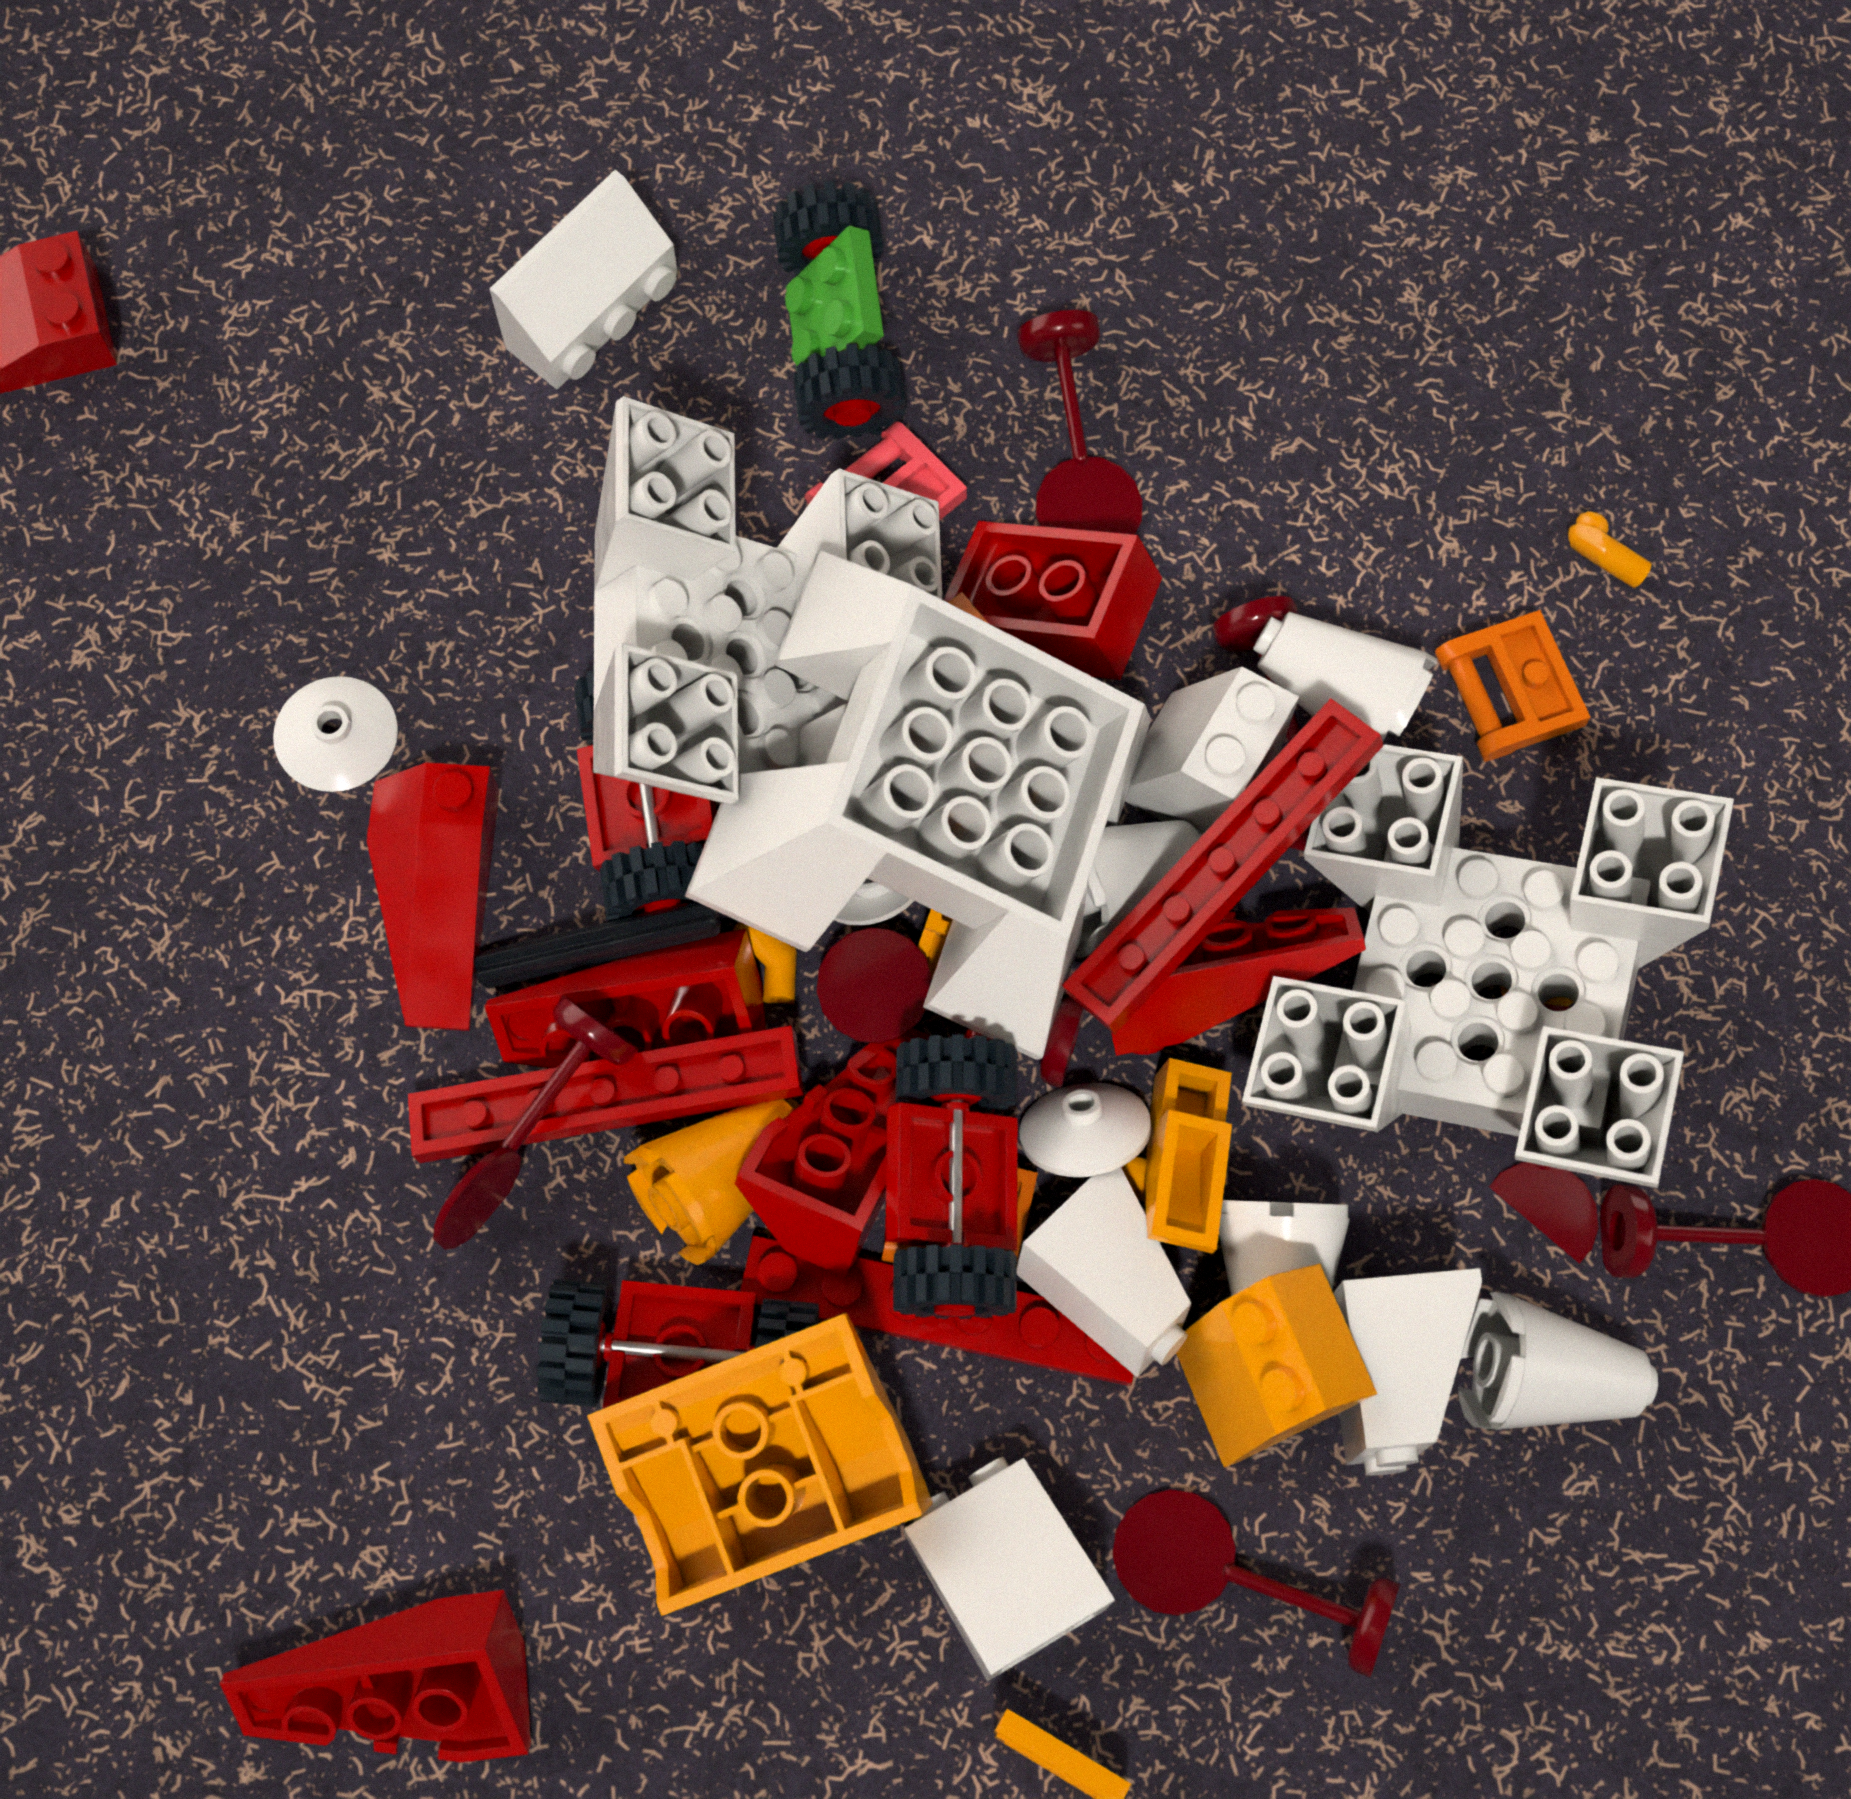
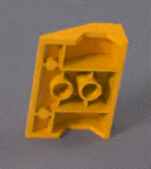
[587,1313,933,1616]

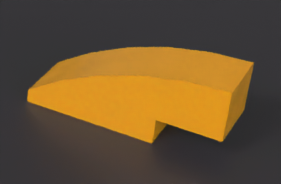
[1145,1058,1232,1254]

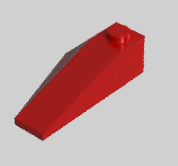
[367,762,500,1031]
[1111,908,1366,1056]
[484,929,766,1068]
[735,1028,930,1278]
[219,1590,531,1763]

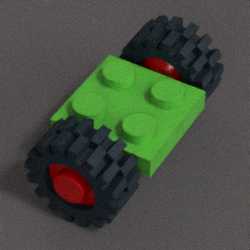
[773,181,907,440]

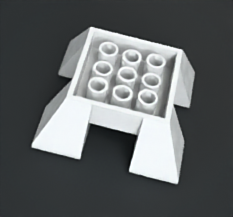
[593,396,951,830]
[685,550,1151,1060]
[1242,744,1734,1188]

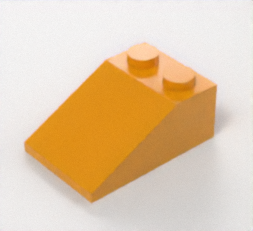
[1176,1264,1377,1468]

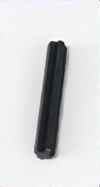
[474,901,722,988]

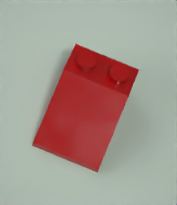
[0,231,117,394]
[943,521,1162,680]

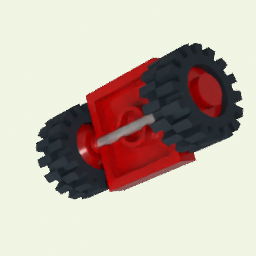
[574,668,717,922]
[885,1034,1018,1319]
[537,1279,819,1409]

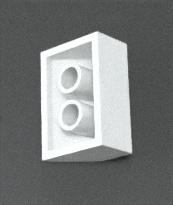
[489,170,678,389]

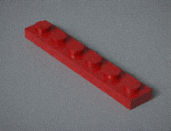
[1062,698,1384,1034]
[408,1025,804,1163]
[740,1236,1134,1386]

